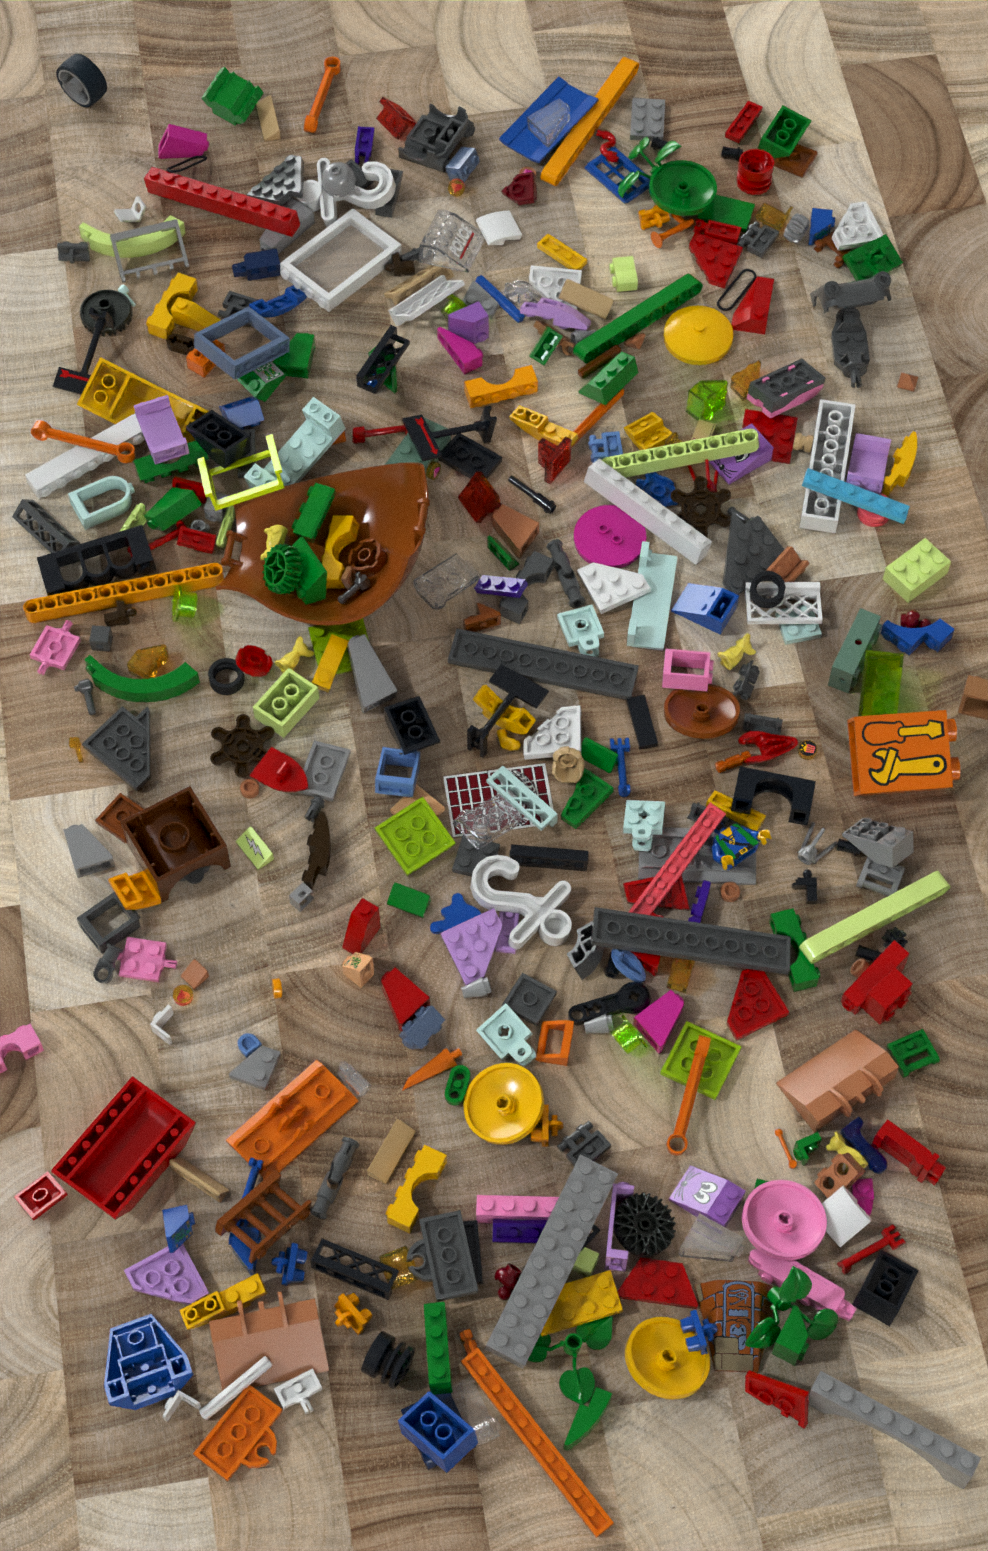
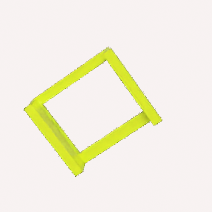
[197,434,285,511]

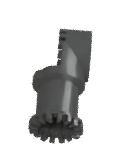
[93,943,124,984]

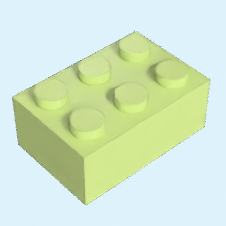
[883,538,951,603]
[253,668,319,738]

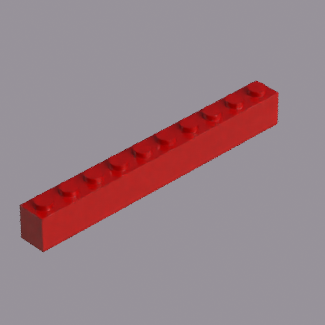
[144,167,300,237]

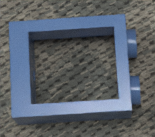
[375,747,420,798]

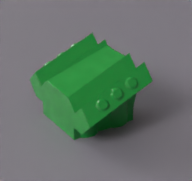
[201,67,264,126]

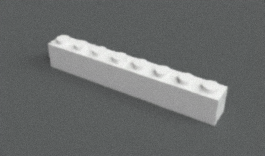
[25,414,145,499]
[584,459,712,565]

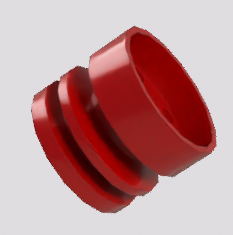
[736,149,775,195]

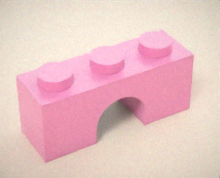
[0,1024,44,1073]

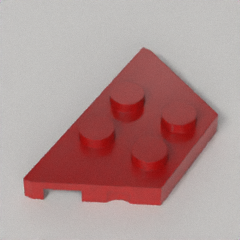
[617,1257,698,1309]

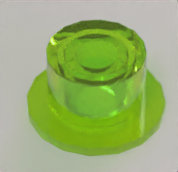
[441,294,467,319]
[172,585,197,622]
[611,1014,648,1054]

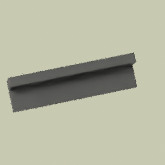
[12,499,80,553]

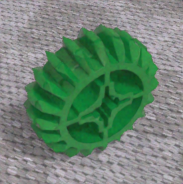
[262,544,303,594]

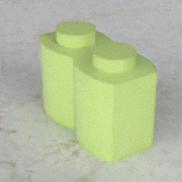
[609,256,638,292]

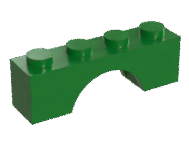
[133,441,209,484]
[769,908,820,992]
[424,1302,453,1395]

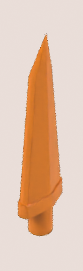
[402,1048,462,1091]

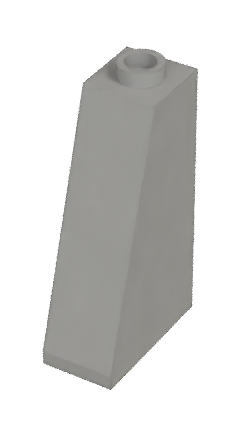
[259,197,315,254]
[347,634,397,713]

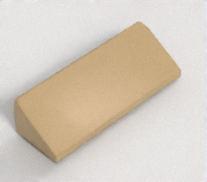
[256,95,281,142]
[559,279,613,320]
[367,1119,416,1184]
[169,1157,229,1203]

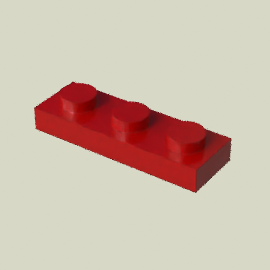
[725,100,763,143]

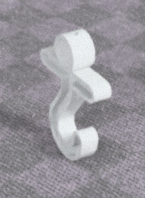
[297,158,396,227]
[470,855,572,950]

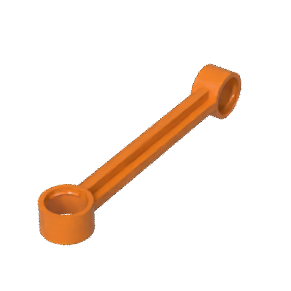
[304,56,341,133]
[31,420,135,463]
[666,1035,711,1156]

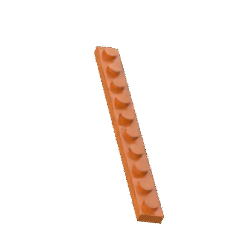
[461,1348,614,1538]

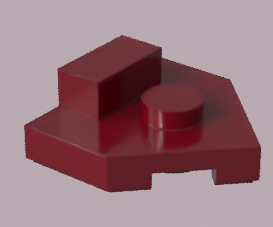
[501,171,537,205]

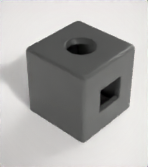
[89,625,113,652]

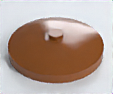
[664,684,740,739]

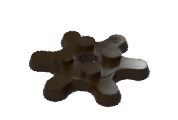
[670,476,731,537]
[210,714,275,778]

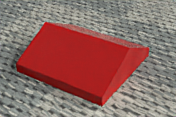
[14,1171,68,1221]

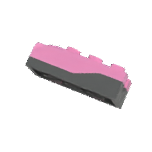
[747,359,826,418]

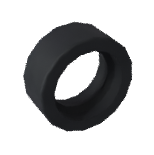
[749,571,786,608]
[208,658,245,695]

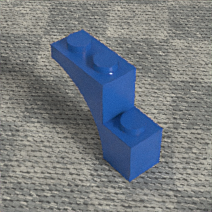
[880,619,955,655]

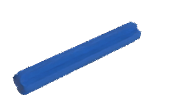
[475,275,525,323]

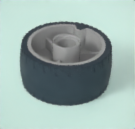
[56,53,107,107]

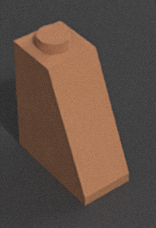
[491,504,539,559]

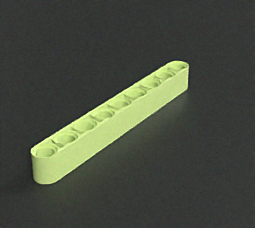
[602,429,759,478]
[799,871,951,964]

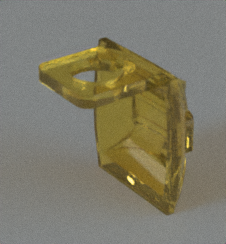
[755,203,793,231]
[379,1246,418,1290]

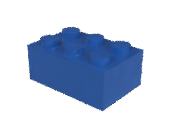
[398,1391,478,1473]

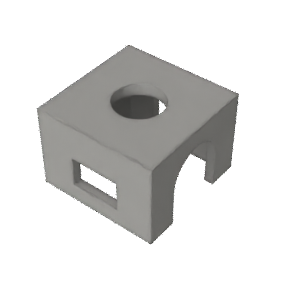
[289,883,314,912]

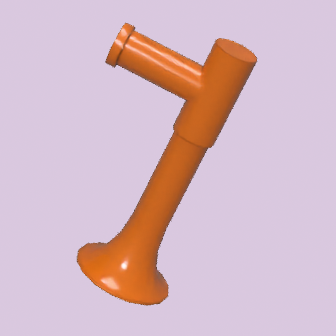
[651,214,695,248]

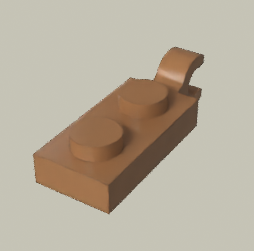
[533,320,576,356]

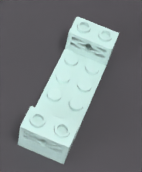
[244,397,346,489]

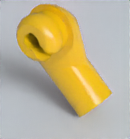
[496,729,521,751]

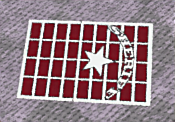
[443,763,554,837]

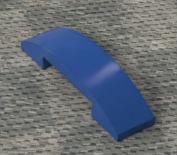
[249,285,307,318]

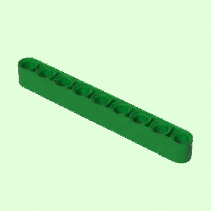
[573,274,703,364]

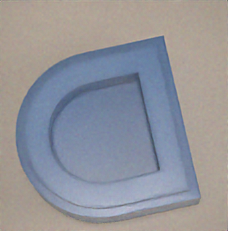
[238,1033,262,1058]

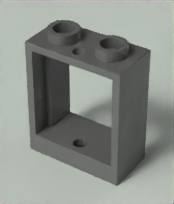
[77,892,141,954]

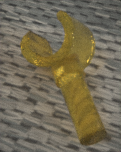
[69,737,84,763]

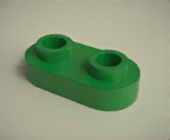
[445,1065,470,1106]

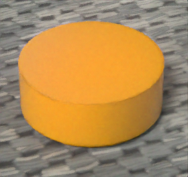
[272,978,282,999]

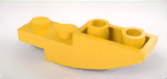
[509,405,578,450]
[882,431,917,497]
[179,1273,268,1330]

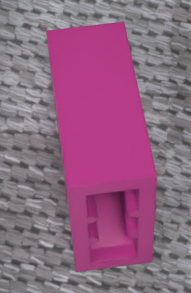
[158,124,209,159]
[633,990,684,1054]

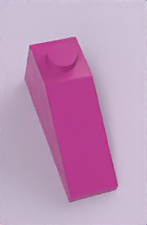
[437,327,484,375]

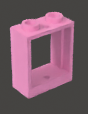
[662,649,714,691]

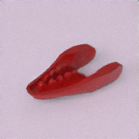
[738,731,798,765]

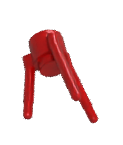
[688,459,719,493]

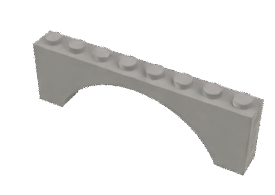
[808,1371,981,1489]

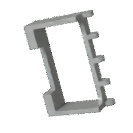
[110,219,189,283]

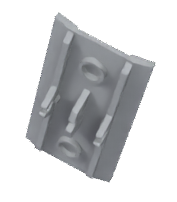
[638,827,756,885]

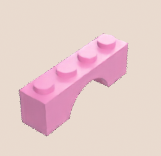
[476,1195,559,1224]

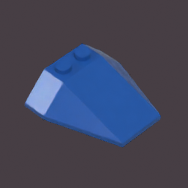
[104,1314,193,1410]

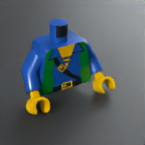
[711,822,772,871]

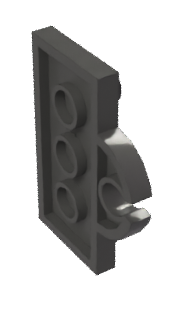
[407,1210,478,1302]

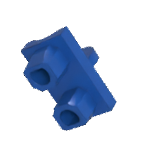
[271,1243,308,1286]
[680,1310,718,1355]

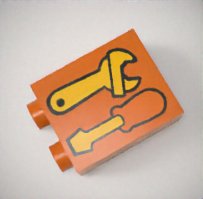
[847,710,961,796]

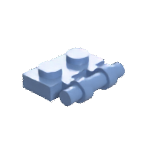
[588,431,623,463]

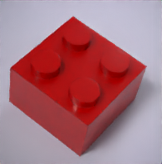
[862,968,913,1025]

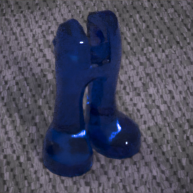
[840,1116,888,1174]

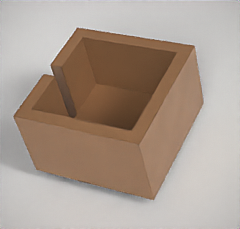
[958,675,988,720]

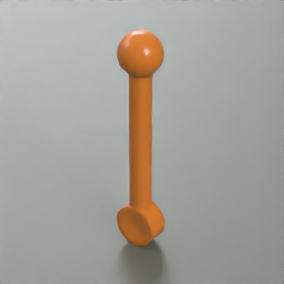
[775,1129,797,1169]

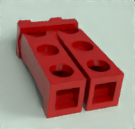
[870,1119,946,1186]

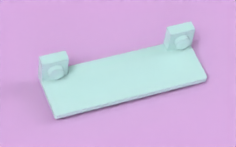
[627,541,677,651]

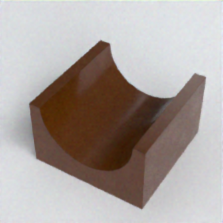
[120,786,231,903]

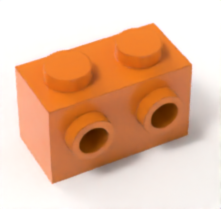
[186,340,225,378]

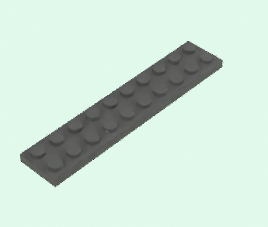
[448,629,639,700]
[591,907,791,975]

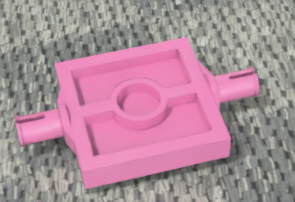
[30,620,81,675]
[117,937,177,982]

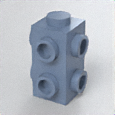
[445,147,480,182]
[399,1005,445,1050]

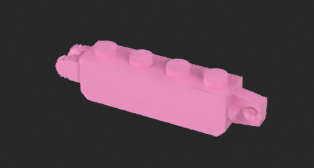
[748,1249,856,1321]

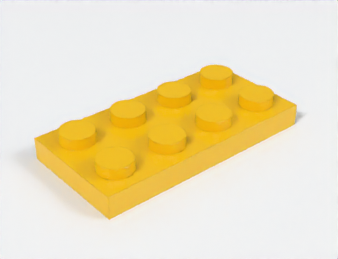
[541,1270,623,1336]

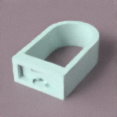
[68,476,135,530]

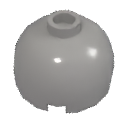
[322,162,356,197]

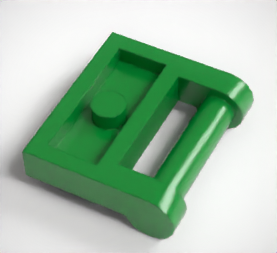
[886,1029,940,1078]

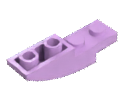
[520,297,591,330]

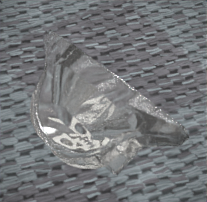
[500,280,542,307]

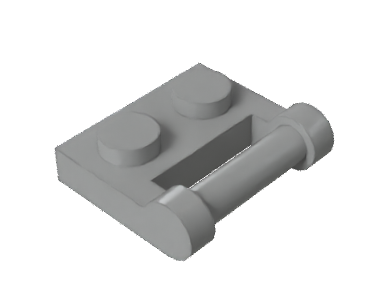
[856,857,905,896]

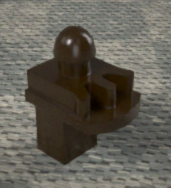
[384,253,415,277]
[104,600,137,627]

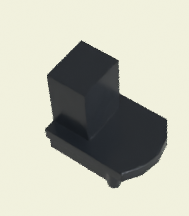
[792,869,817,904]

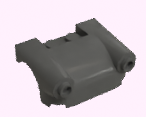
[398,103,475,172]
[810,271,891,313]

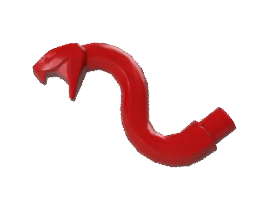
[596,129,619,162]

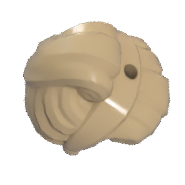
[552,746,585,783]

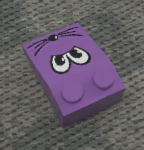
[709,423,774,485]
[669,1165,746,1233]

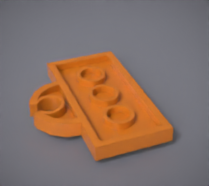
[193,1385,283,1482]

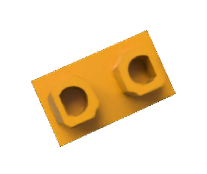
[638,205,670,230]
[531,1104,564,1147]
[334,1293,373,1335]

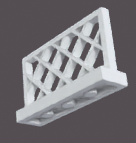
[388,275,465,326]
[745,582,822,624]

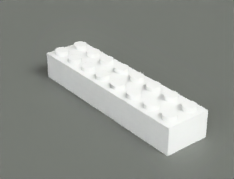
[799,399,855,533]

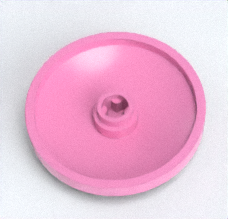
[742,1180,827,1260]

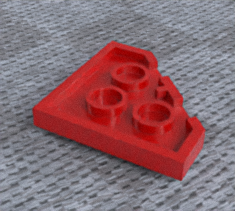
[689,232,743,289]
[742,409,798,464]
[726,969,789,1041]

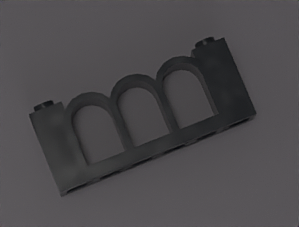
[37,525,157,596]

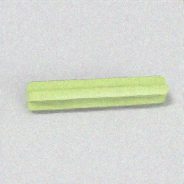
[216,505,235,548]

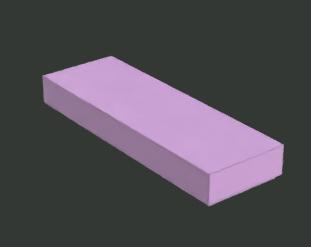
[495,911,519,954]

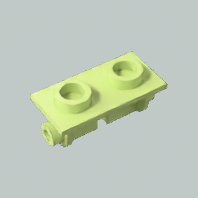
[119,503,148,532]

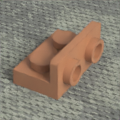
[766,546,810,582]

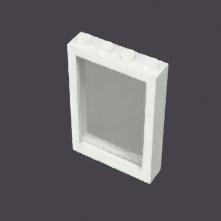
[280,209,401,312]

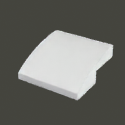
[476,210,522,246]
[822,1185,871,1247]

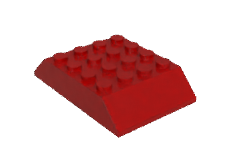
[51,1076,196,1220]

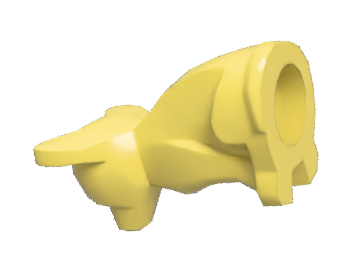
[260,525,288,560]
[717,633,756,670]
[275,636,314,673]
[826,1131,868,1173]

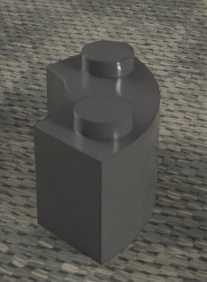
[567,921,604,980]

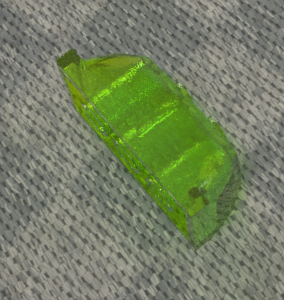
[858,650,904,716]

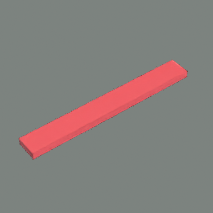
[629,802,726,915]

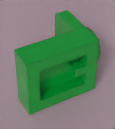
[793,1132,822,1166]

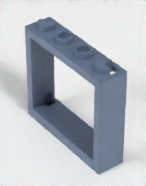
[194,306,290,380]

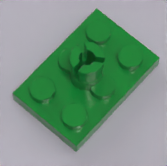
[842,234,903,281]

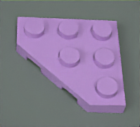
[440,908,503,986]
[124,1244,210,1305]

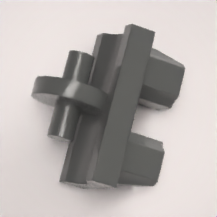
[57,241,90,264]

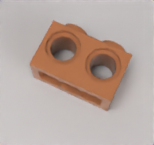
[814,1153,866,1198]

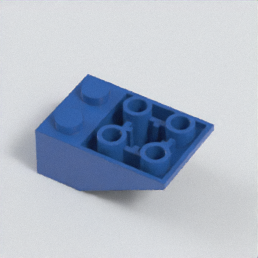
[671,583,739,635]

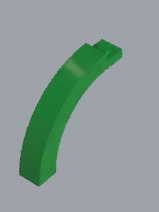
[84,655,200,703]

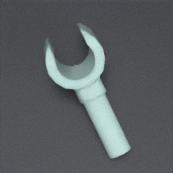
[118,285,136,307]

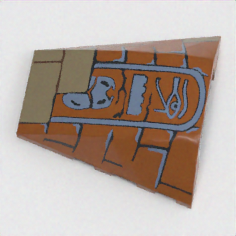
[695,1279,773,1373]

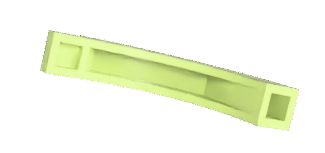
[79,215,186,258]

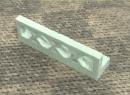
[486,766,558,831]

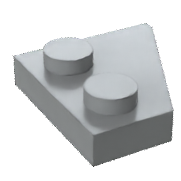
[460,281,498,320]
[229,1046,281,1091]

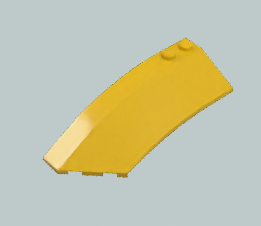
[76,357,209,443]

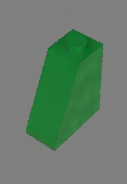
[273,333,316,379]
[144,487,202,531]

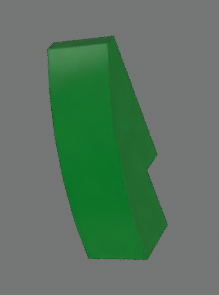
[563,1387,612,1451]

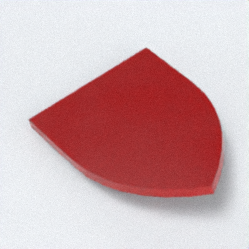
[250,747,308,792]

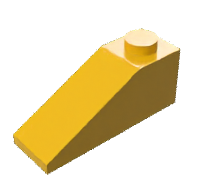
[170,297,221,331]
[312,634,349,693]

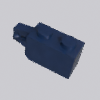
[232,248,281,281]

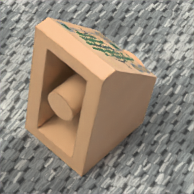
[342,952,374,988]

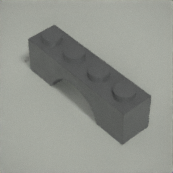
[499,551,554,624]

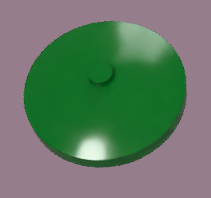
[649,160,717,216]

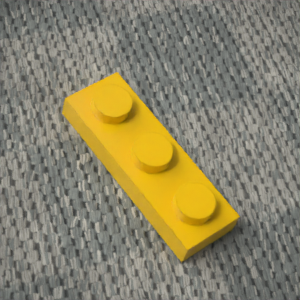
[537,234,587,270]
[705,790,766,831]

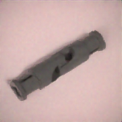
[546,539,585,608]
[310,1137,360,1220]

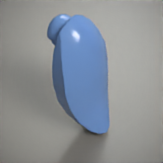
[611,949,646,983]

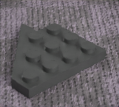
[246,155,304,206]
[722,512,785,595]
[82,706,151,791]

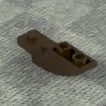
[302,812,331,890]

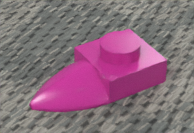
[851,1178,874,1216]

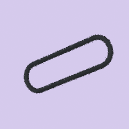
[166,156,207,173]
[717,269,756,311]

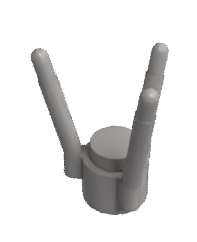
[797,822,838,865]

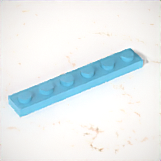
[802,468,909,524]

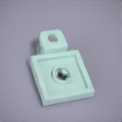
[557,605,604,657]
[623,800,665,851]
[476,1003,536,1066]

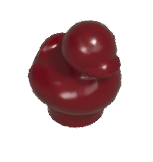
[900,609,932,628]
[494,1263,522,1301]

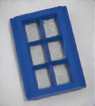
[584,147,650,204]

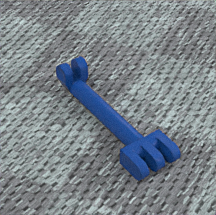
[610,738,630,797]
[237,1157,263,1227]

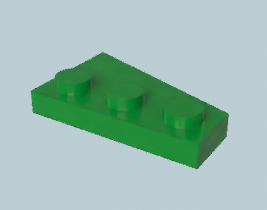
[561,768,614,829]

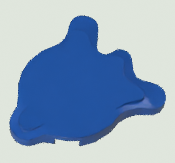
[636,472,678,507]
[430,893,481,934]

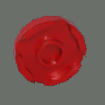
[235,645,273,677]

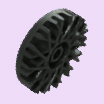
[80,290,133,337]
[613,1193,676,1257]

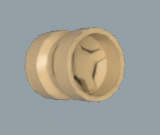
[793,432,814,453]

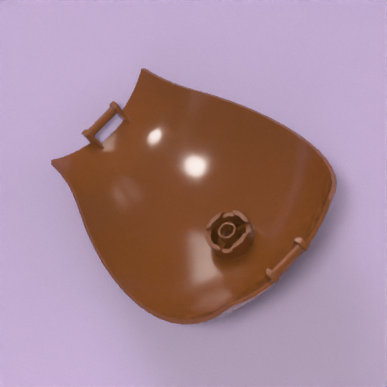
[215,462,430,625]

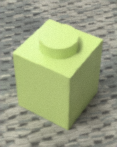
[572,1247,599,1277]

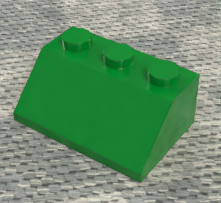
[757,105,812,158]
[578,351,639,405]
[291,483,336,543]
[292,537,327,605]

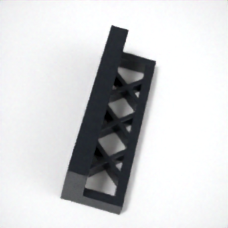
[356,325,410,394]
[509,844,589,872]
[311,1238,399,1301]

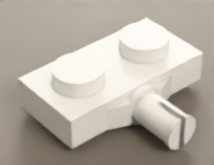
[274,1368,323,1414]

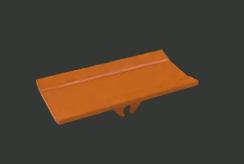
[226,1060,358,1180]

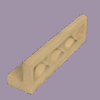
[384,260,454,306]

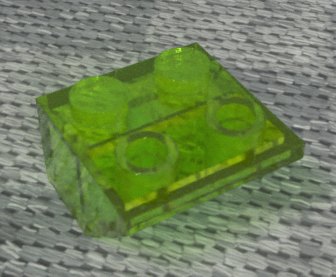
[686,380,728,421]

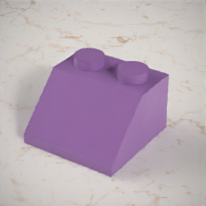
[448,301,489,344]

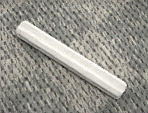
[199,1356,272,1420]

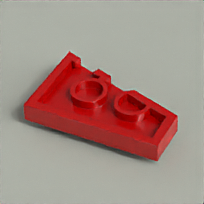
[623,874,689,911]
[745,1370,809,1429]

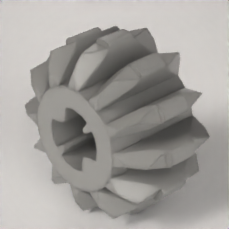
[784,213,810,244]

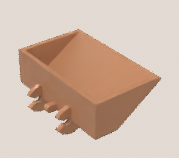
[776,1029,899,1133]
[209,1292,329,1391]

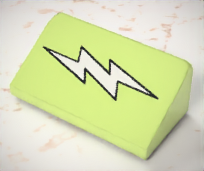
[236,827,274,870]

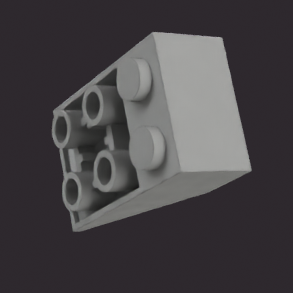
[842,818,914,868]

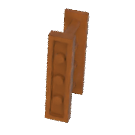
[215,1170,312,1264]

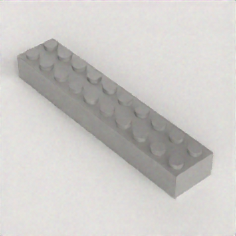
[484,1154,618,1369]

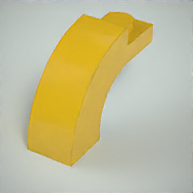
[472,685,536,734]

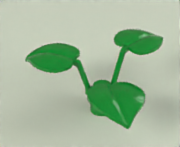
[618,137,682,198]
[745,1266,838,1349]
[528,1316,613,1405]

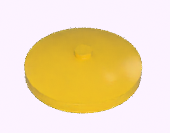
[663,305,733,365]
[464,1063,544,1145]
[625,1317,710,1399]

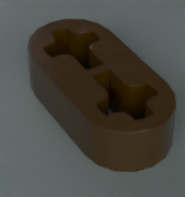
[166,334,194,355]

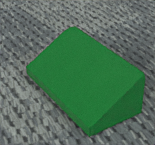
[529,326,563,366]
[487,535,520,571]
[581,737,618,773]
[387,882,431,918]

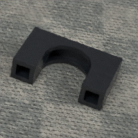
[731,766,816,826]

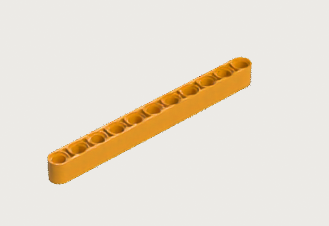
[540,57,639,186]
[23,563,224,623]

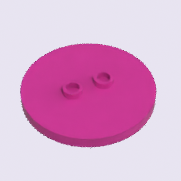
[573,505,646,568]

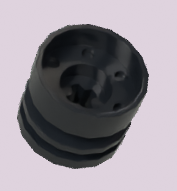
[361,1331,415,1389]

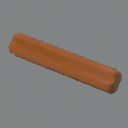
[578,345,621,378]

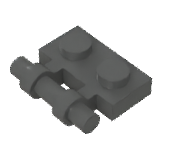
[737,221,779,258]
[218,291,258,326]
[557,1121,611,1166]

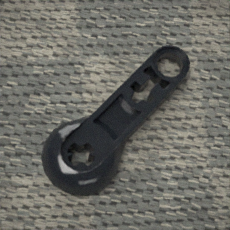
[568,982,651,1026]

